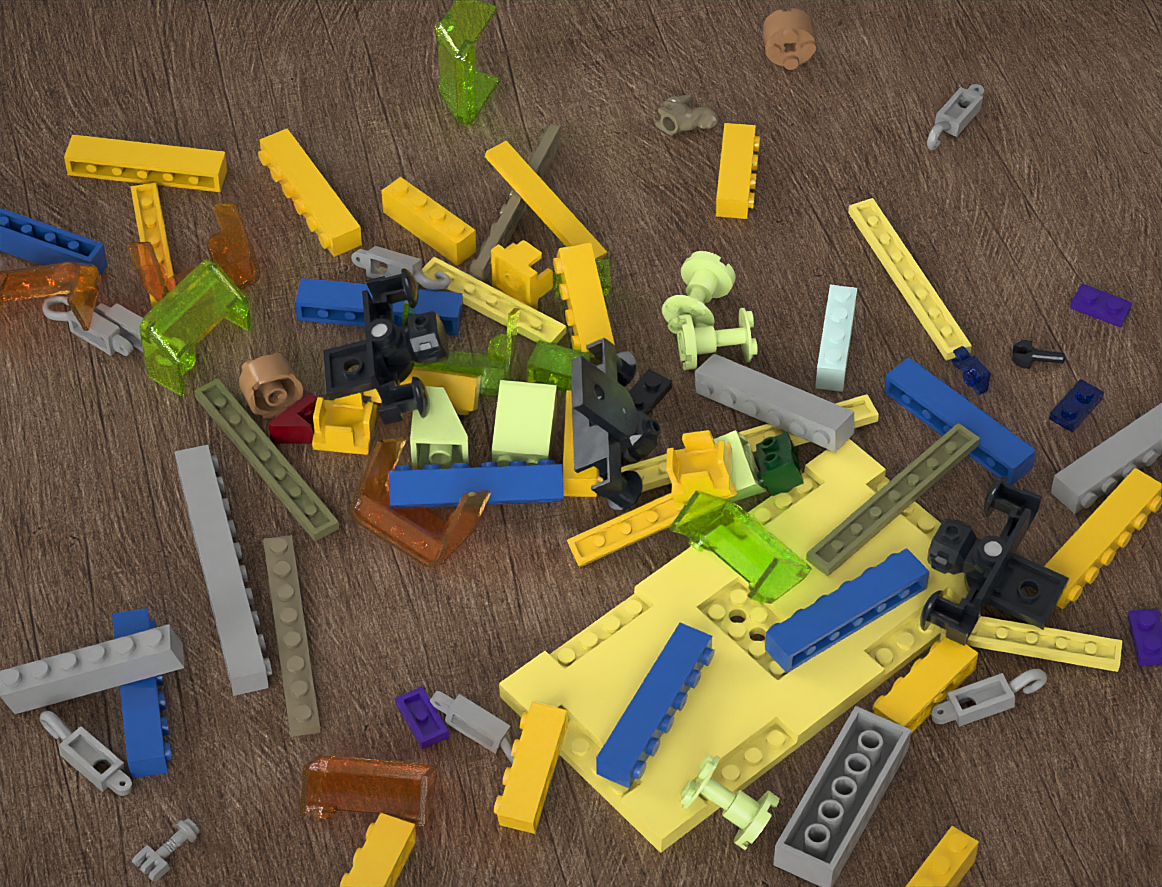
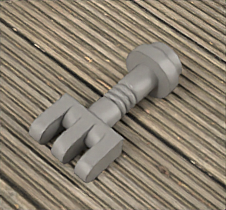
[132,818,200,882]

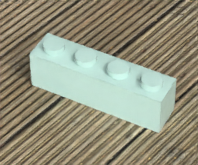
[815,285,857,392]

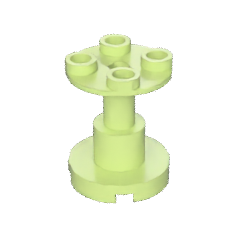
[662,251,736,334]
[677,308,757,370]
[680,754,780,850]

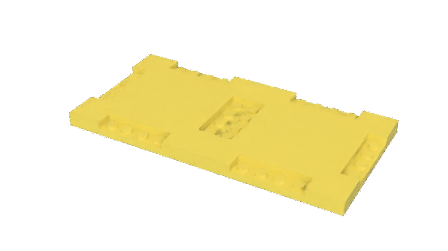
[499,439,968,853]

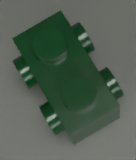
[754,432,804,496]

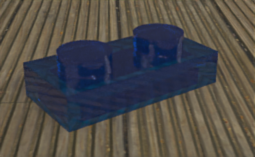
[1049,379,1104,433]

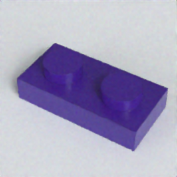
[1070,283,1133,328]
[1127,609,1162,666]
[395,686,449,749]

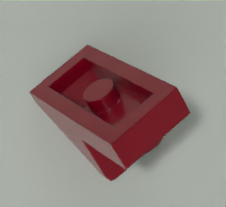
[268,392,317,444]

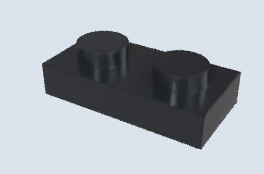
[629,369,672,416]

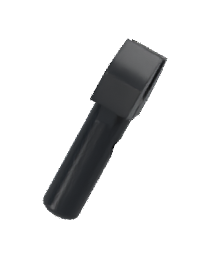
[1012,340,1066,369]

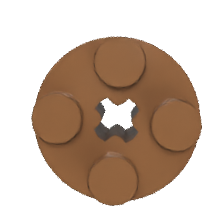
[763,8,816,70]
[239,353,303,419]

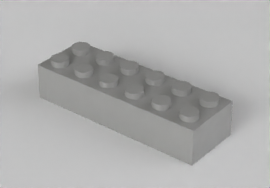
[773,706,911,887]

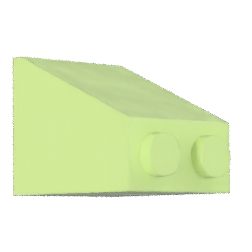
[492,380,557,467]
[410,386,469,470]
[710,430,767,509]

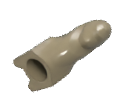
[655,94,719,136]

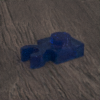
[952,346,991,395]

